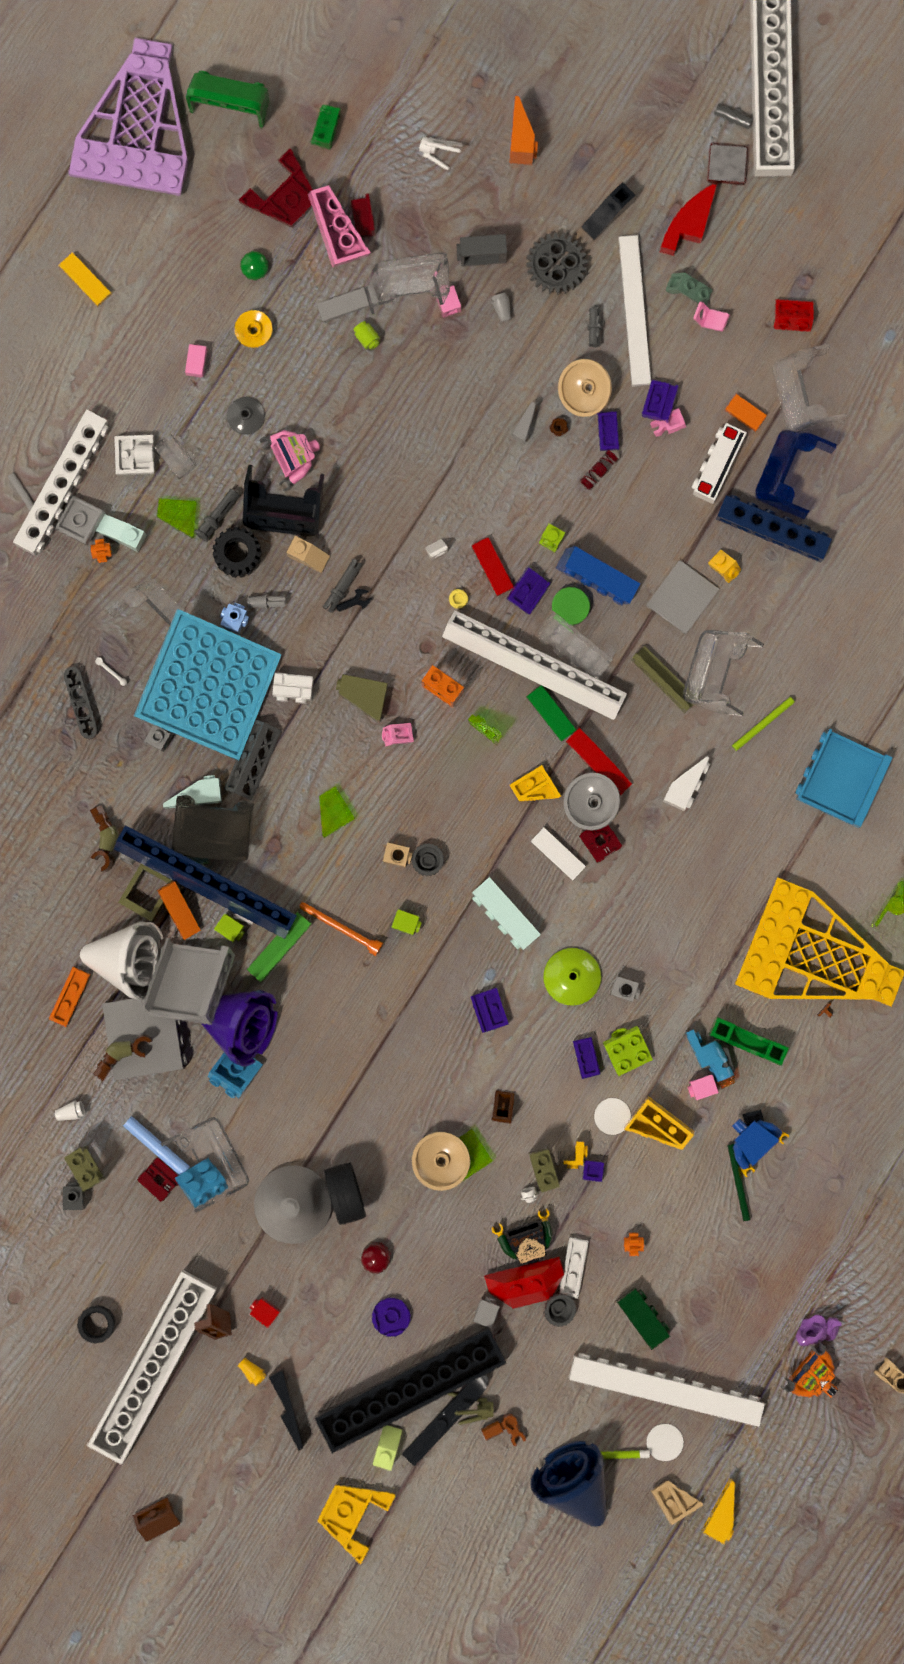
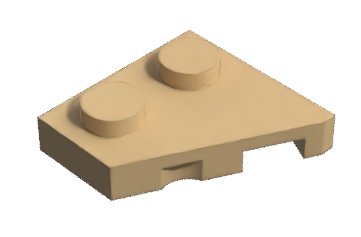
[651,1480,703,1525]

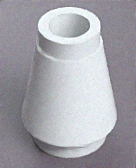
[55,1100,85,1121]

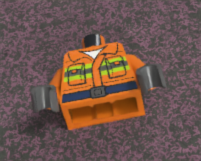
[781,1340,838,1398]

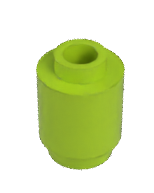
[353,321,380,350]

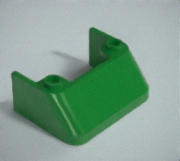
[186,70,270,128]

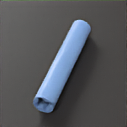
[123,1116,190,1175]

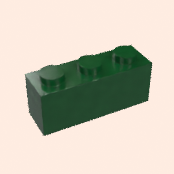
[616,1287,670,1350]

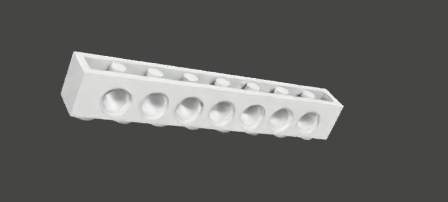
[13,409,109,556]

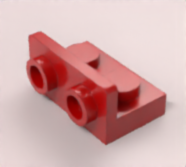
[773,299,814,332]

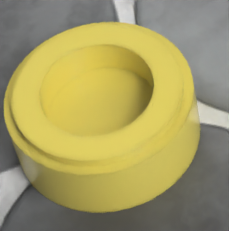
[449,589,468,609]

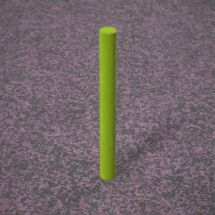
[732,697,795,751]

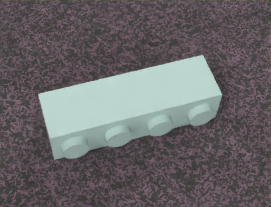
[472,877,541,950]

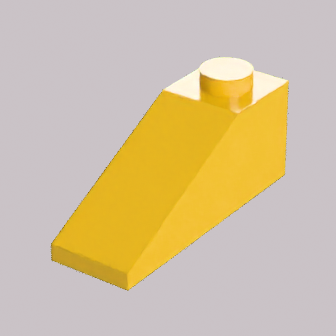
[702,1478,735,1544]

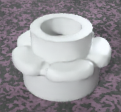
[521,1186,539,1203]

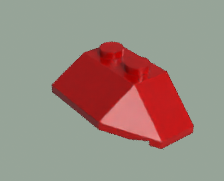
[484,1257,564,1309]

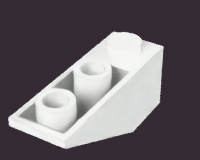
[663,757,710,811]

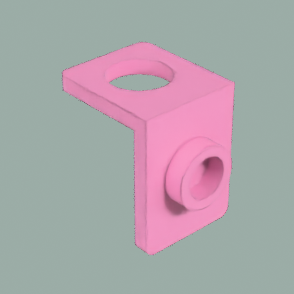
[693,302,730,332]

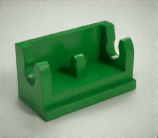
[310,105,341,149]

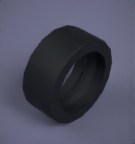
[77,1305,116,1344]

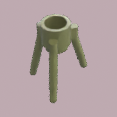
[448,1392,494,1425]

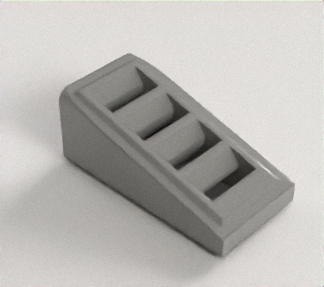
[512,402,536,445]

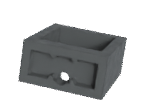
[456,234,507,267]

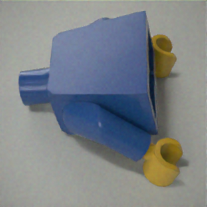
[732,1118,789,1177]

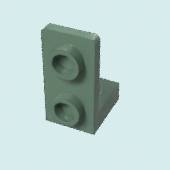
[665,273,712,306]

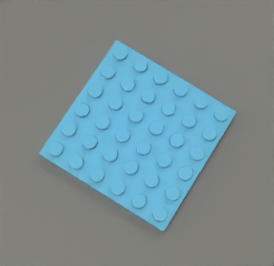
[134,609,282,760]

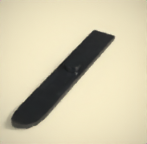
[402,1375,488,1466]

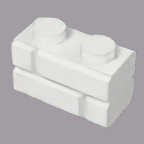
[272,673,314,704]

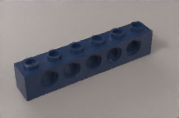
[716,495,832,563]

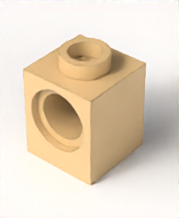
[383,843,413,868]

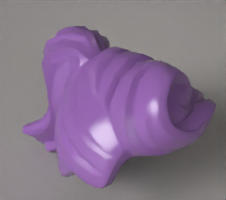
[796,1314,842,1346]

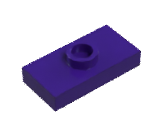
[597,411,619,451]
[573,1037,601,1079]

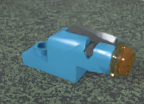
[685,1029,736,1089]

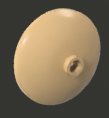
[558,359,612,417]
[412,1132,470,1191]

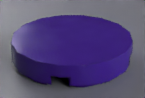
[372,1297,410,1337]

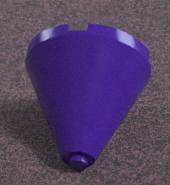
[201,990,278,1067]

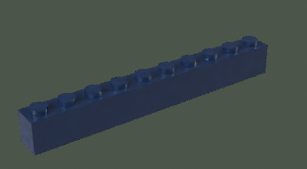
[114,825,297,939]

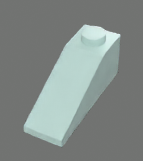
[95,514,147,552]
[163,775,222,809]

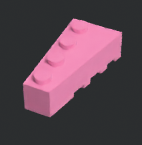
[308,185,371,268]

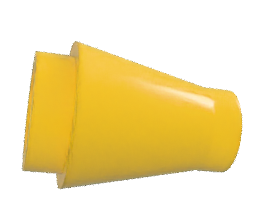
[238,1358,267,1386]

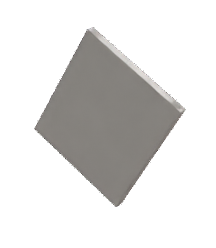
[646,560,719,634]

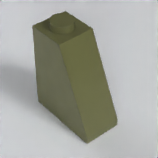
[336,674,388,723]

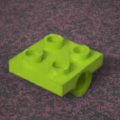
[602,1026,653,1077]

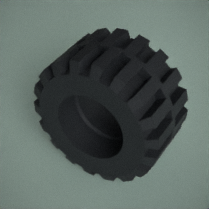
[212,527,262,578]

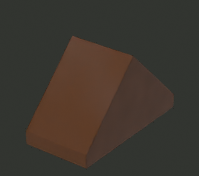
[491,1090,515,1124]

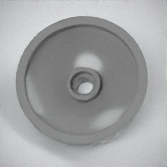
[564,773,620,830]

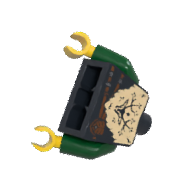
[492,1209,553,1264]

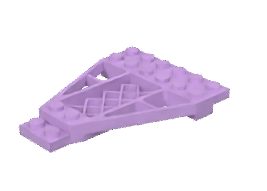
[69,38,188,196]

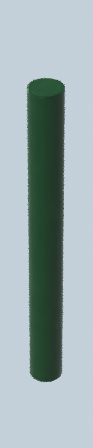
[727,1144,751,1221]

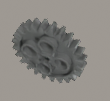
[526,232,587,295]

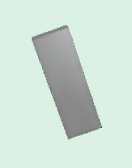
[317,285,376,323]

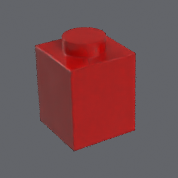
[249,1297,281,1328]

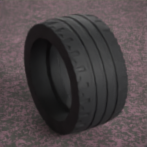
[324,1163,366,1225]

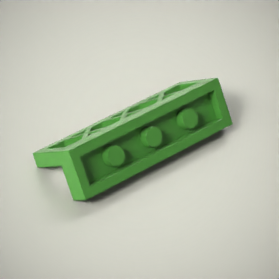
[247,912,312,982]

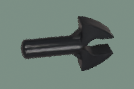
[336,589,372,612]

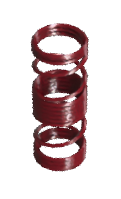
[580,450,618,490]

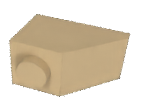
[287,536,330,573]

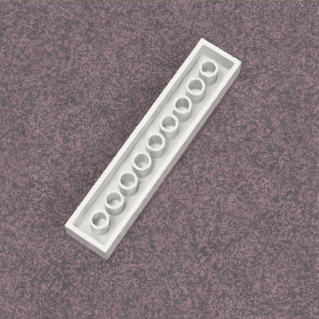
[750,0,794,176]
[87,1270,217,1465]

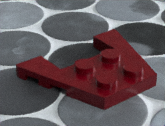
[239,148,313,228]

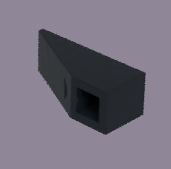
[581,182,636,240]

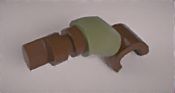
[90,805,118,872]
[93,1035,153,1081]

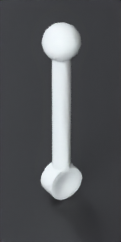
[95,658,127,686]

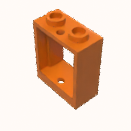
[421,665,464,708]

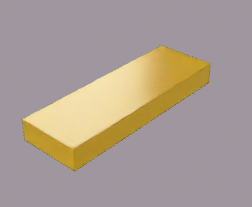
[59,252,111,307]

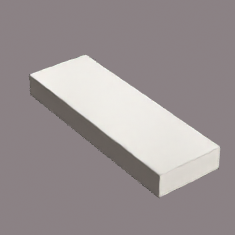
[531,828,586,881]
[559,1237,589,1298]

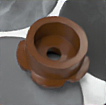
[550,418,568,437]

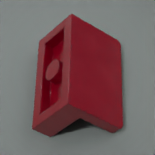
[351,193,375,238]

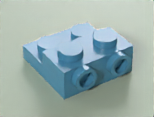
[207,1053,263,1098]
[175,1158,228,1208]

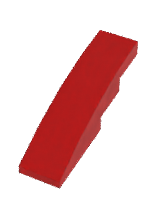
[566,728,632,796]

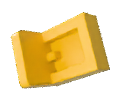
[708,550,741,583]
[563,1141,588,1169]

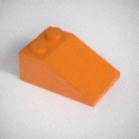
[510,96,538,165]

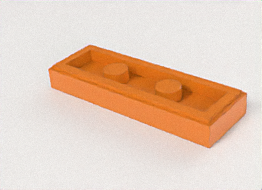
[157,881,201,940]
[49,967,91,1027]

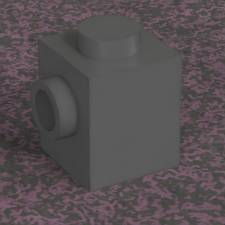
[63,1182,85,1210]

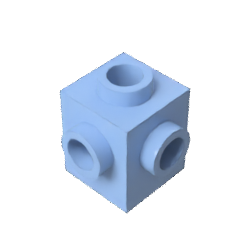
[220,603,249,634]

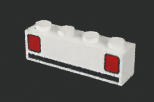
[691,423,747,504]

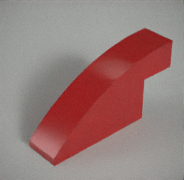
[659,184,716,256]

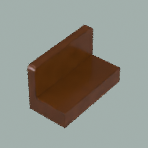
[194,1303,232,1340]
[132,1497,181,1542]

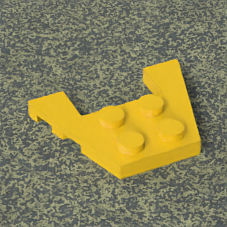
[317,1484,396,1564]

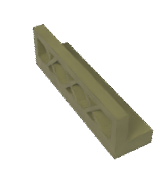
[631,646,699,713]

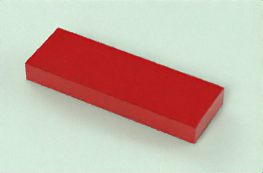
[471,537,514,597]

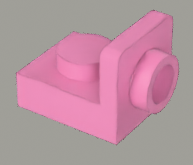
[382,723,414,746]

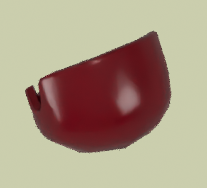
[361,1242,391,1274]

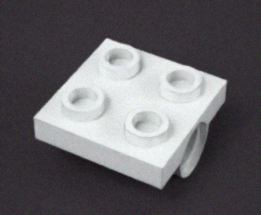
[115,435,155,475]

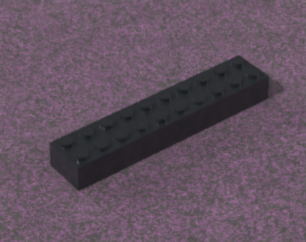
[314,1327,507,1454]

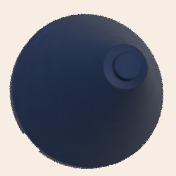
[530,1441,606,1527]

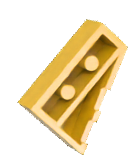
[624,1096,694,1150]

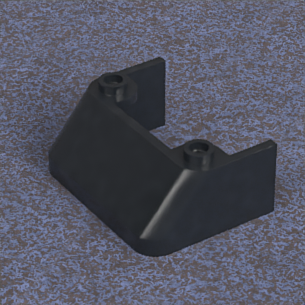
[243,465,324,537]

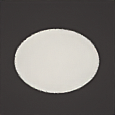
[594,1098,631,1135]
[647,1424,683,1461]

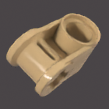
[874,1358,904,1393]

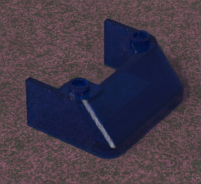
[755,430,837,519]

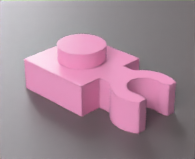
[650,408,686,437]

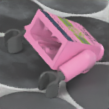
[260,430,320,491]

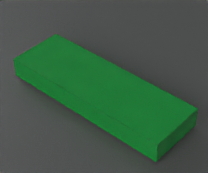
[526,685,576,742]

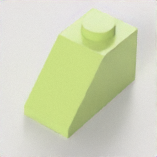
[372,1425,402,1471]

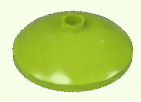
[543,948,601,1006]

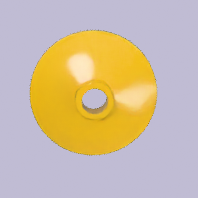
[234,310,272,348]

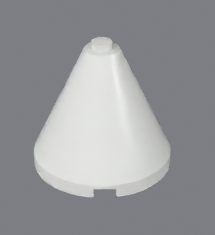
[80,922,164,1000]

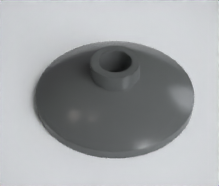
[227,397,265,435]

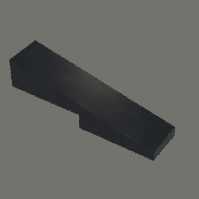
[269,1368,304,1450]

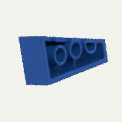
[556,546,640,605]

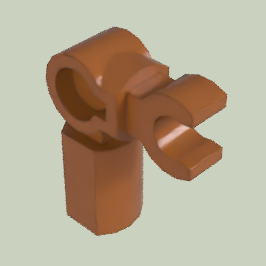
[481,1413,526,1446]

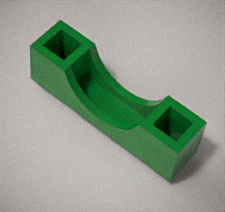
[708,1017,789,1066]

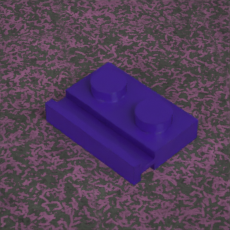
[642,380,679,423]
[506,567,550,615]
[470,988,509,1033]

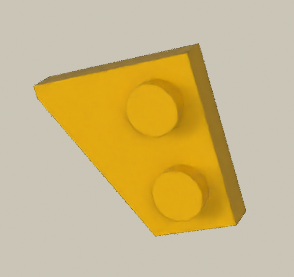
[509,765,561,802]

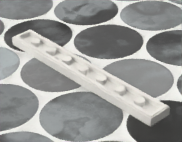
[619,235,651,386]

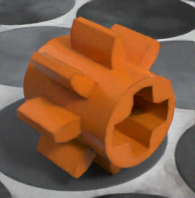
[91,538,112,563]
[624,1233,644,1256]

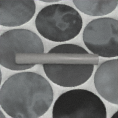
[8,473,45,521]

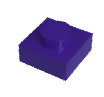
[582,1160,604,1182]

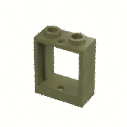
[118,864,173,922]
[64,1146,105,1191]
[528,1148,560,1193]

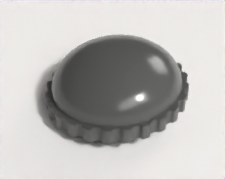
[411,843,444,877]
[544,1293,576,1327]

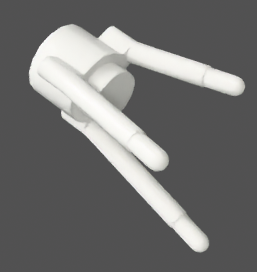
[419,137,463,170]

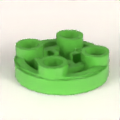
[551,587,590,626]

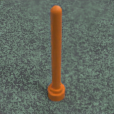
[299,902,383,956]

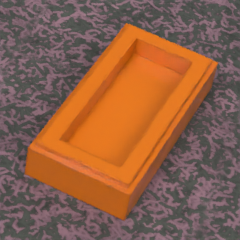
[725,394,767,432]

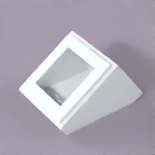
[425,539,448,560]

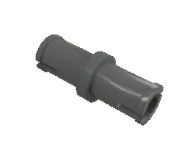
[714,104,753,130]
[587,307,602,348]

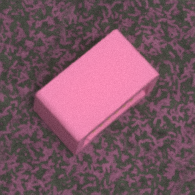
[185,344,207,378]

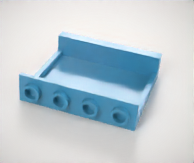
[795,729,893,828]

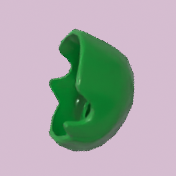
[240,251,269,280]

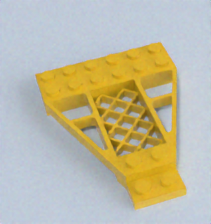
[734,877,904,1007]

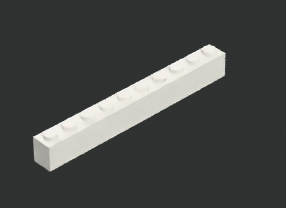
[442,610,627,720]
[569,1353,765,1427]

